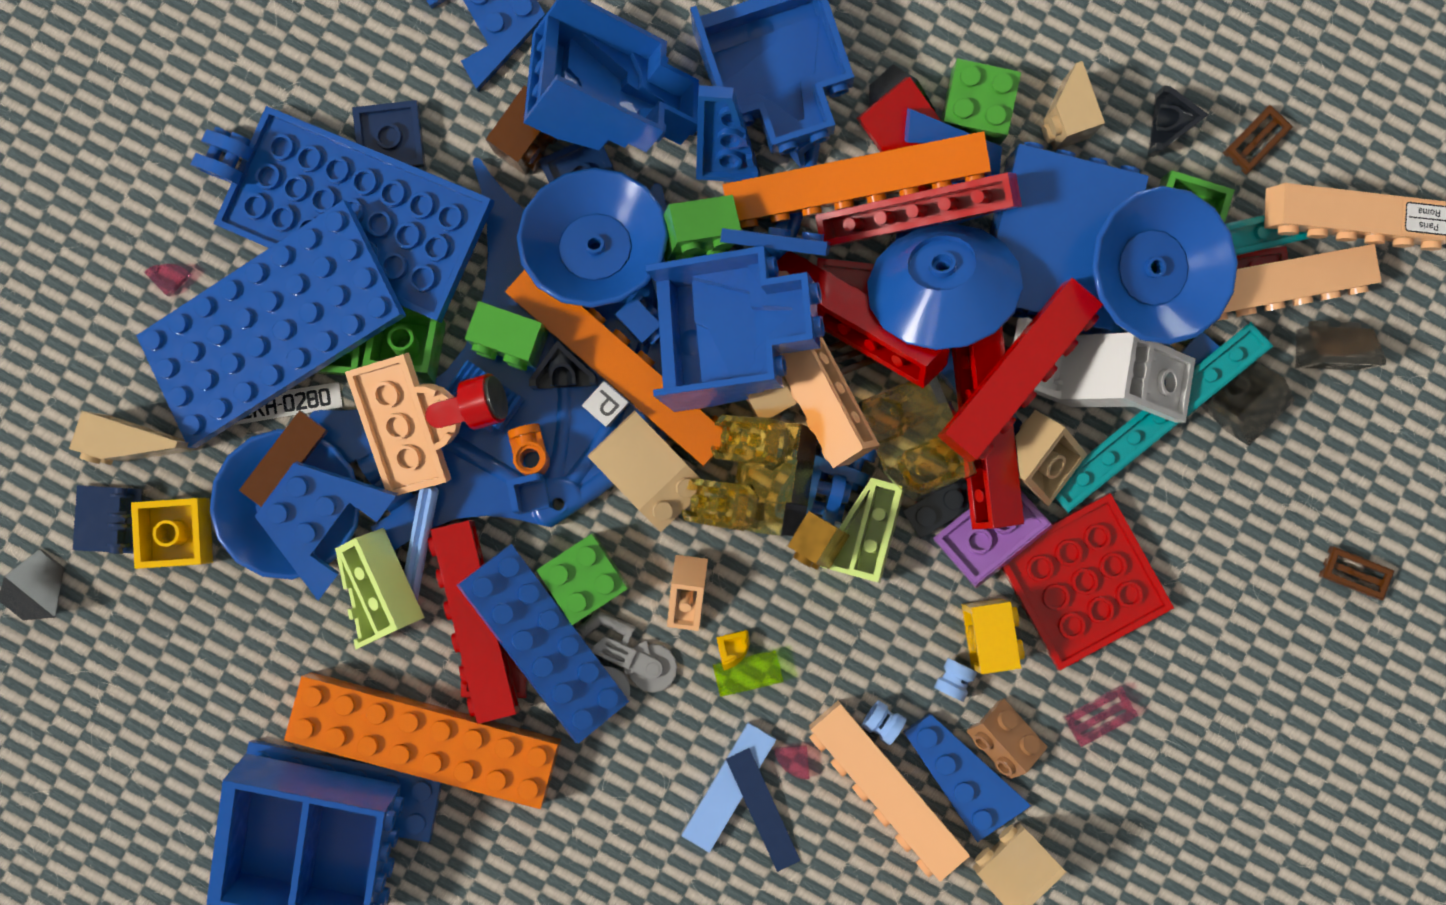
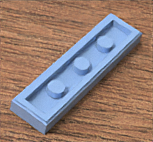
[681,722,776,853]

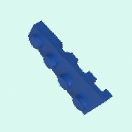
[903,713,1031,842]

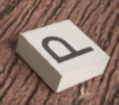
[582,381,629,428]

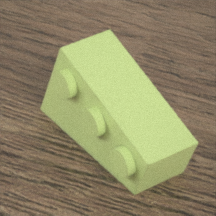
[820,478,905,583]
[335,528,425,650]

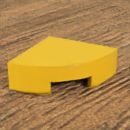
[716,630,750,671]

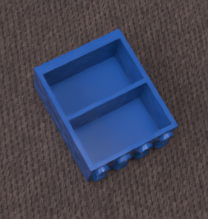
[989,142,1149,335]
[206,754,404,905]

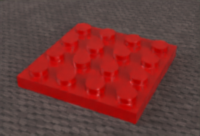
[1002,493,1174,671]

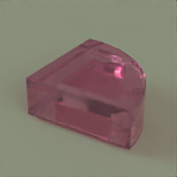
[144,264,193,297]
[774,745,810,779]

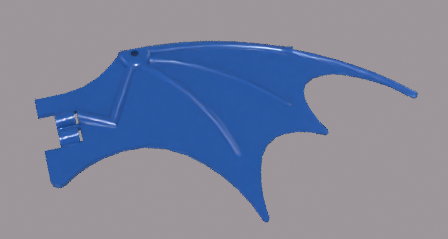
[309,144,820,551]

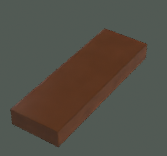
[239,410,328,507]

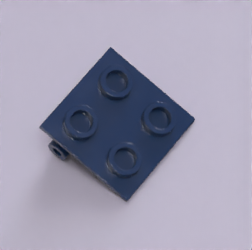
[72,485,143,554]

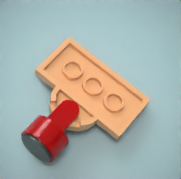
[345,352,508,496]

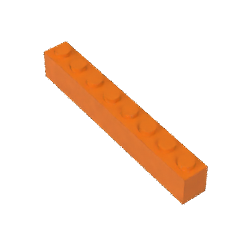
[722,131,991,229]
[505,269,730,467]

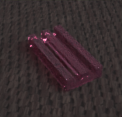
[1063,686,1138,747]

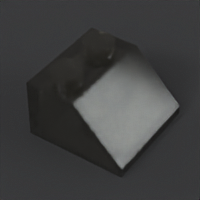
[1295,321,1386,371]
[1201,362,1295,446]

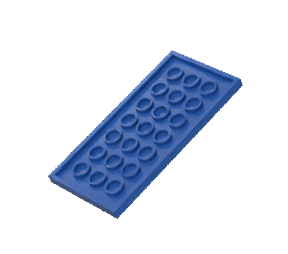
[213,106,495,323]
[136,200,406,449]

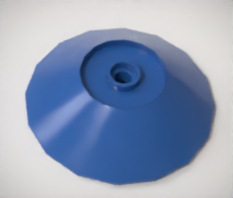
[517,168,669,308]
[1092,186,1238,345]
[867,224,1023,350]
[210,429,360,580]

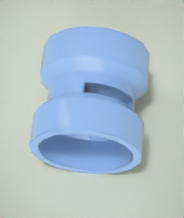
[934,658,978,702]
[861,700,907,746]

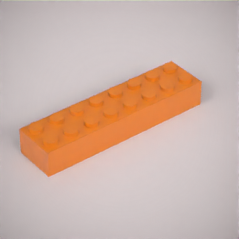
[284,672,562,809]

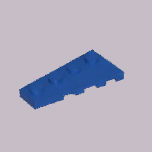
[696,85,761,182]

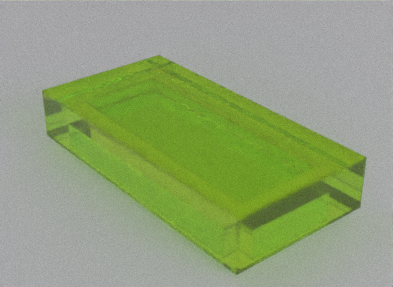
[713,649,784,697]

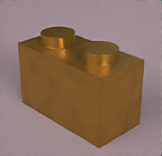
[788,511,850,570]

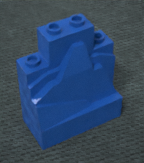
[523,0,699,152]
[690,0,854,155]
[645,246,825,412]

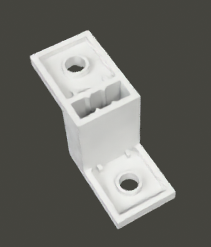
[1014,318,1195,423]

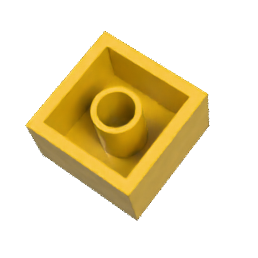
[131,498,213,569]
[961,598,1025,674]

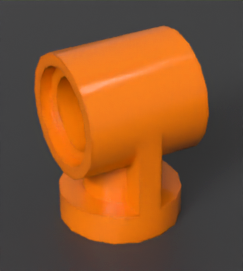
[507,423,550,476]

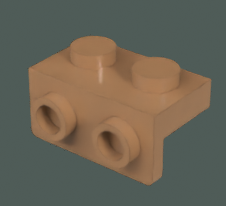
[967,699,1048,779]

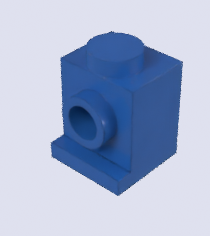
[615,292,660,347]

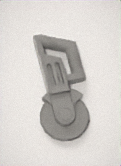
[576,610,677,693]

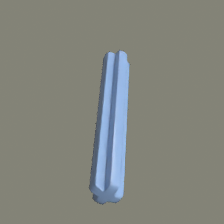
[404,486,439,601]

